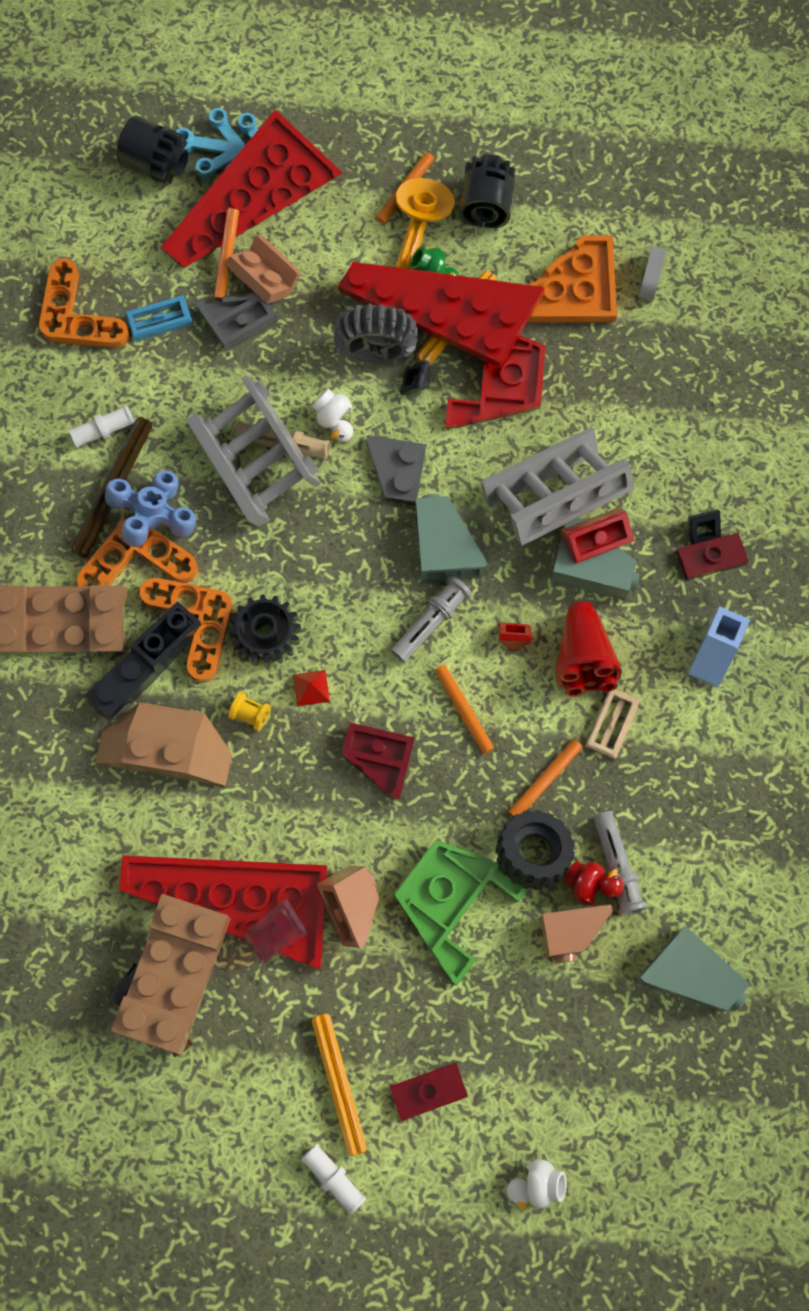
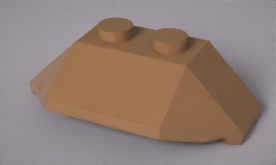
[95,702,232,787]

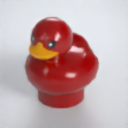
[564,861,624,905]

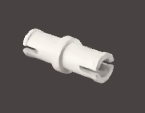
[69,405,135,448]
[301,1143,366,1215]

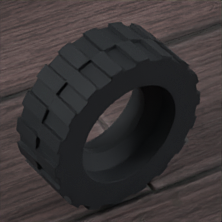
[495,810,575,890]

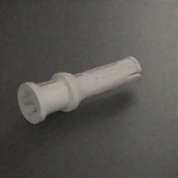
[390,576,472,663]
[592,811,649,917]

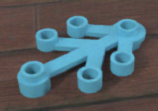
[175,108,258,180]

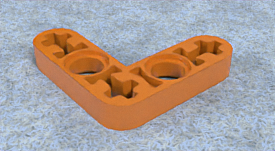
[39,258,129,348]
[77,517,198,586]
[139,578,233,683]

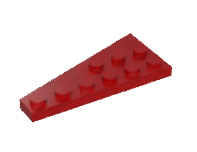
[160,109,343,268]
[338,262,545,368]
[119,855,328,971]

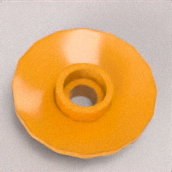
[396,178,455,222]

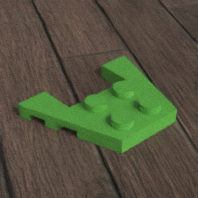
[394,840,528,986]

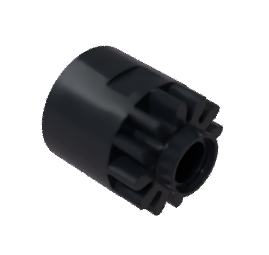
[116,116,189,185]
[459,154,516,229]

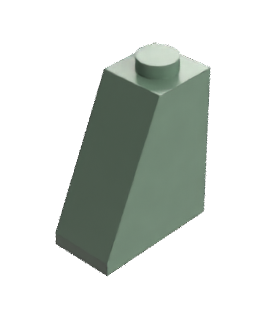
[416,494,487,581]
[550,517,640,600]
[636,926,750,1012]

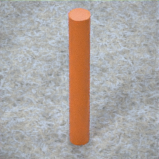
[375,152,434,225]
[213,208,239,300]
[434,665,495,755]
[508,739,583,817]

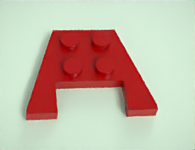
[445,335,546,429]

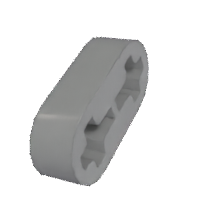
[638,246,667,302]

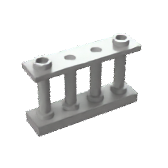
[186,375,321,527]
[481,427,634,546]

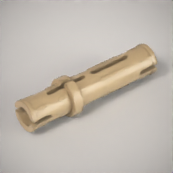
[234,421,330,460]

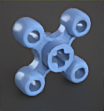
[105,471,196,547]

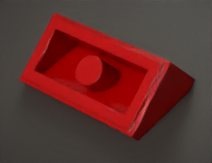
[560,508,635,564]

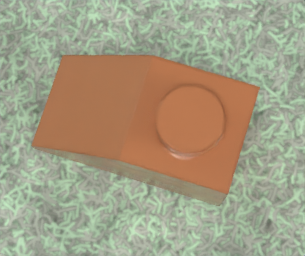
[317,865,379,949]
[540,904,613,964]

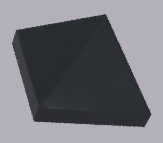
[400,360,430,396]
[688,509,721,545]

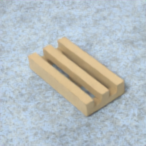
[585,689,641,760]

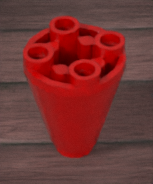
[555,601,622,697]

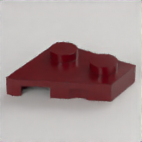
[342,722,415,802]

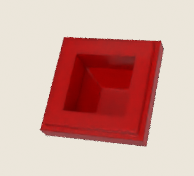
[498,622,532,652]
[293,670,330,707]

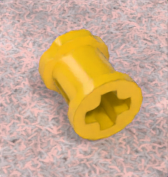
[228,691,271,731]

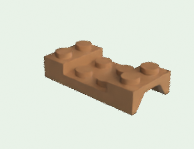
[0,585,127,652]
[111,894,231,1055]

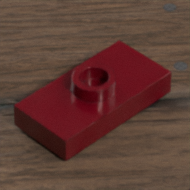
[676,533,749,581]
[390,1063,468,1121]

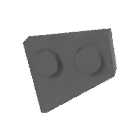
[194,294,278,351]
[366,435,427,505]

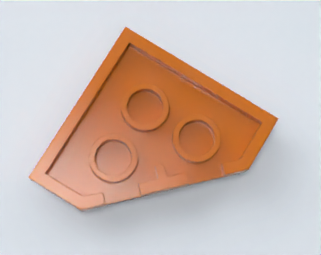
[527,235,617,323]

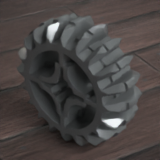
[334,303,417,363]

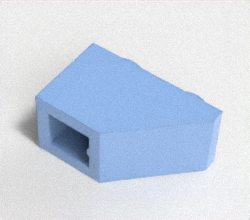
[687,606,750,688]

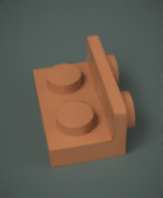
[226,235,301,304]

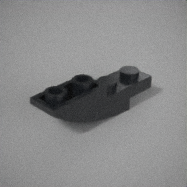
[84,601,201,721]

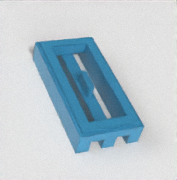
[125,295,193,342]

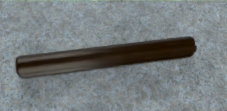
[71,417,152,558]

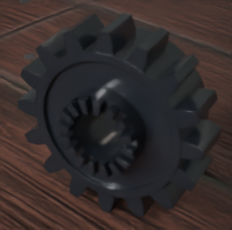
[229,594,302,667]

